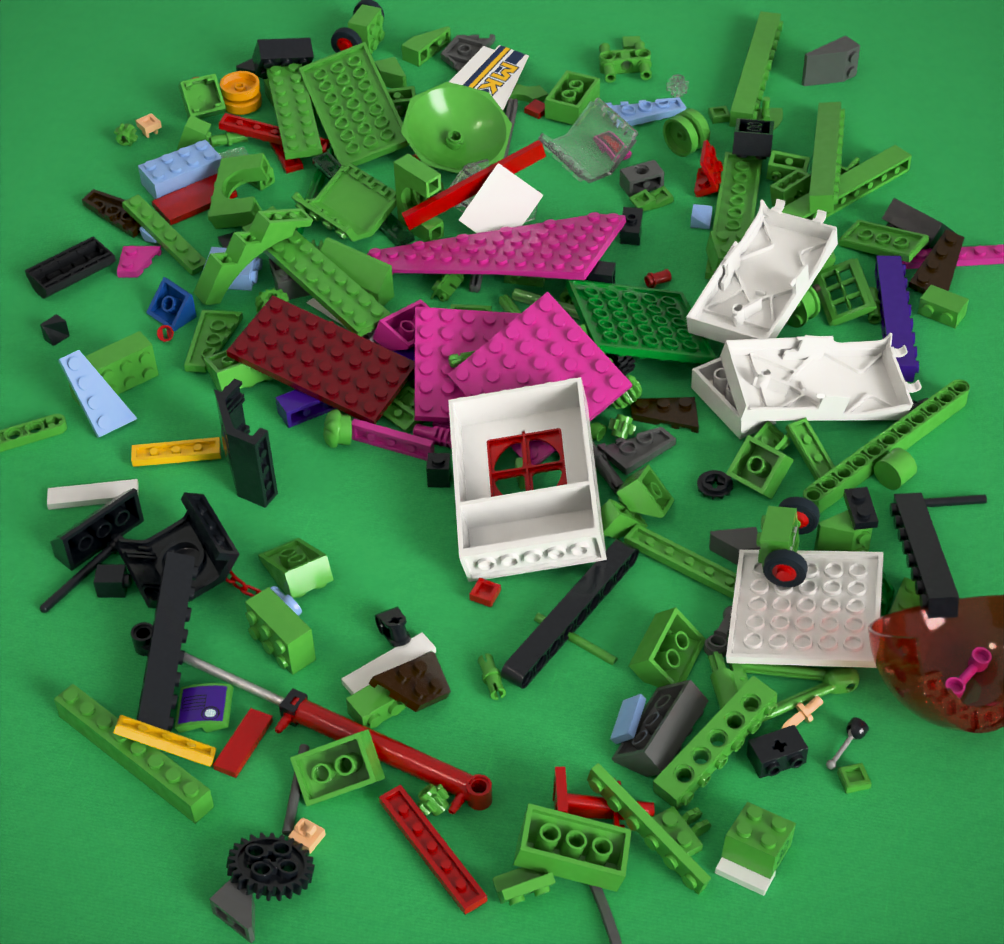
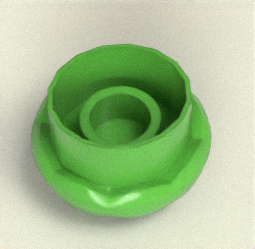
[323,409,352,448]

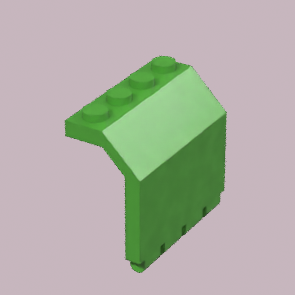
[291,163,397,242]

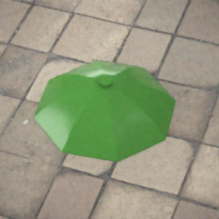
[401,82,512,176]

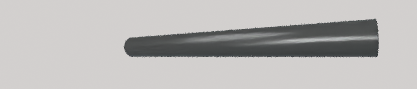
[282,744,309,836]

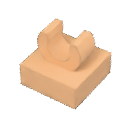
[136,113,162,138]
[288,817,326,854]

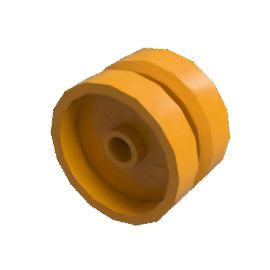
[219,71,262,115]

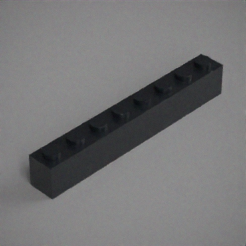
[890,493,959,619]
[137,551,198,732]

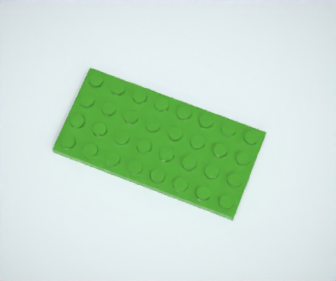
[298,42,409,167]

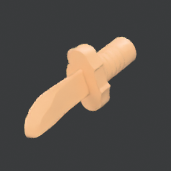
[781,696,823,729]

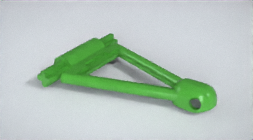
[708,651,860,729]

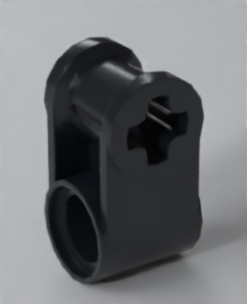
[375,606,411,647]

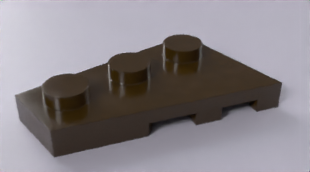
[630,397,699,433]

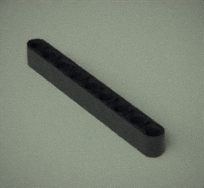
[501,539,639,689]

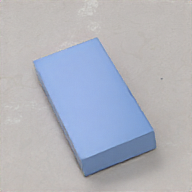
[610,694,646,744]

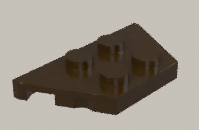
[369,651,451,712]

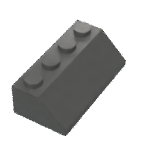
[612,680,708,777]

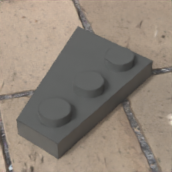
[597,427,676,475]

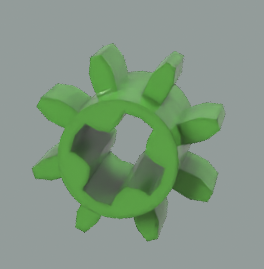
[114,123,138,146]
[608,414,636,440]
[417,784,450,816]

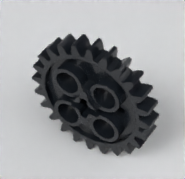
[226,833,315,901]

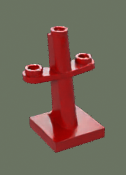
[553,767,655,828]

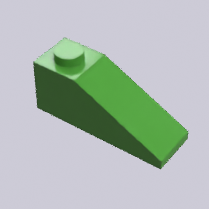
[401,26,451,67]

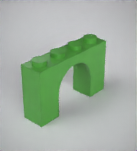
[208,153,270,229]
[393,154,444,242]

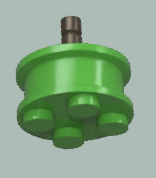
[786,284,821,328]

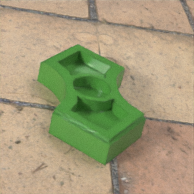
[508,83,548,103]

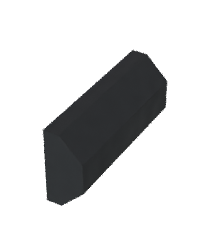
[25,236,116,299]

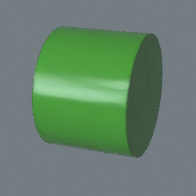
[874,448,917,490]

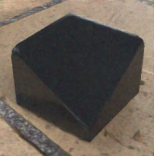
[40,314,70,346]

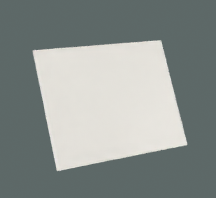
[459,163,543,233]

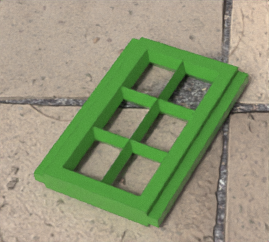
[813,258,877,326]

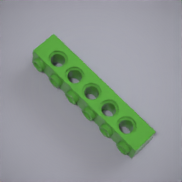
[653,675,778,810]

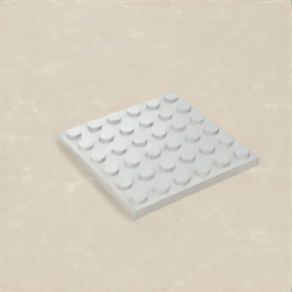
[726,549,884,668]

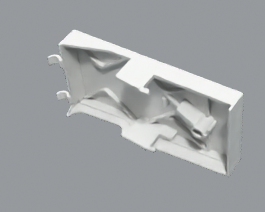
[686,199,838,343]
[720,333,922,421]

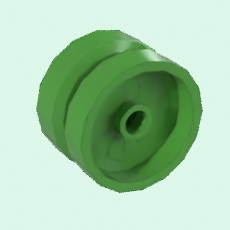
[663,108,710,157]

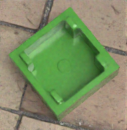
[179,73,226,119]

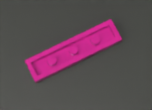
[352,419,435,461]

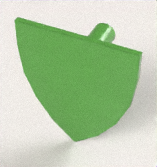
[757,97,783,130]

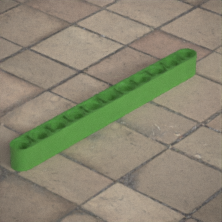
[803,379,970,513]

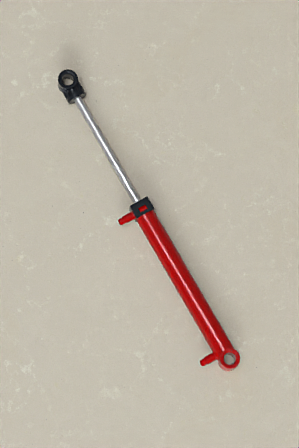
[131,622,493,814]

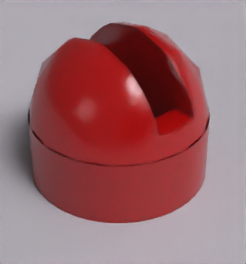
[157,325,174,342]

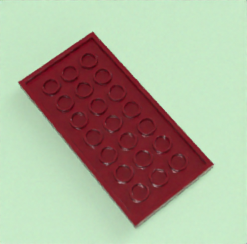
[226,295,414,424]

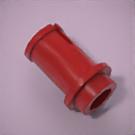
[644,269,672,288]

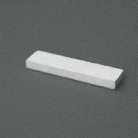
[47,479,139,510]
[341,632,436,695]

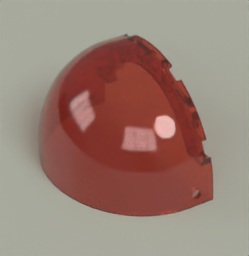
[868,595,1004,733]

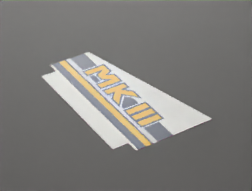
[449,45,529,110]

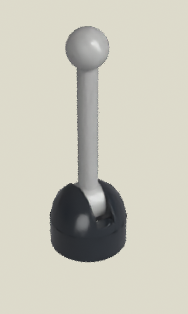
[826,717,869,770]

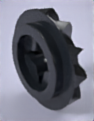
[697,470,733,500]

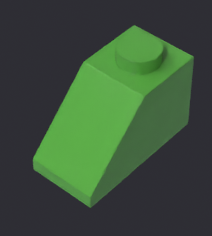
[375,57,407,89]
[176,115,212,151]
[601,499,648,539]

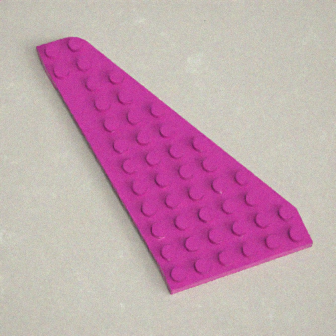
[367,212,626,280]

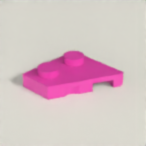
[117,246,162,278]

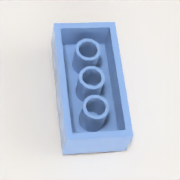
[138,140,222,199]

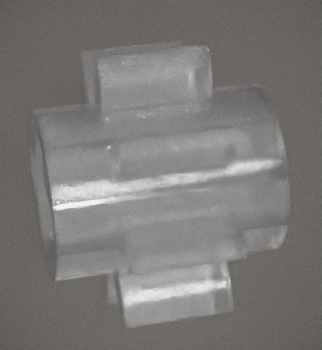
[666,74,689,97]

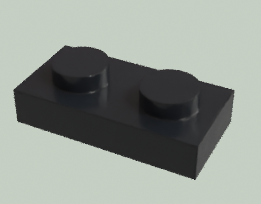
[843,487,879,530]

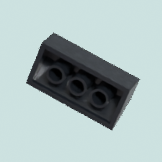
[50,488,144,571]

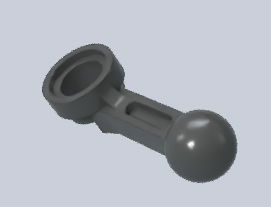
[704,606,732,657]

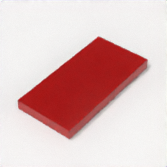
[152,173,238,225]

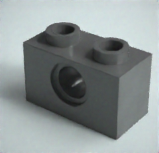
[620,160,665,197]

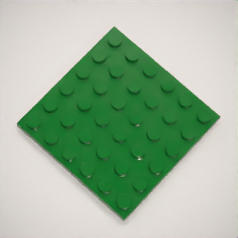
[565,279,716,365]

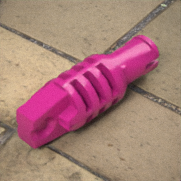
[413,423,452,449]

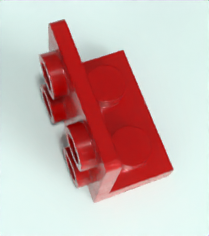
[694,140,723,198]

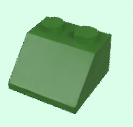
[616,464,675,518]
[814,510,873,552]

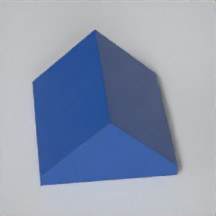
[146,277,197,331]

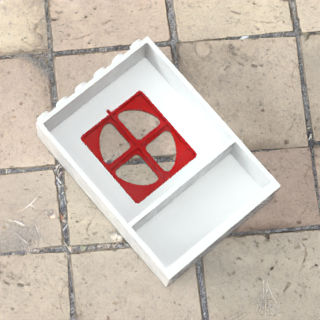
[448,377,607,582]

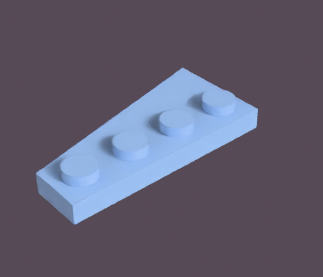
[605,97,686,129]
[58,350,137,438]

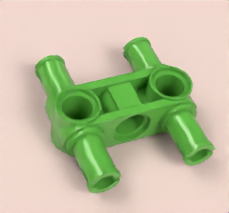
[599,40,652,83]

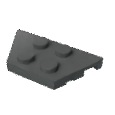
[441,34,495,72]

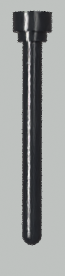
[40,533,124,613]

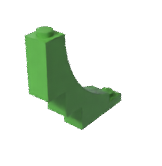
[193,208,313,305]

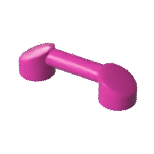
[943,647,992,699]

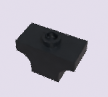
[619,207,643,245]

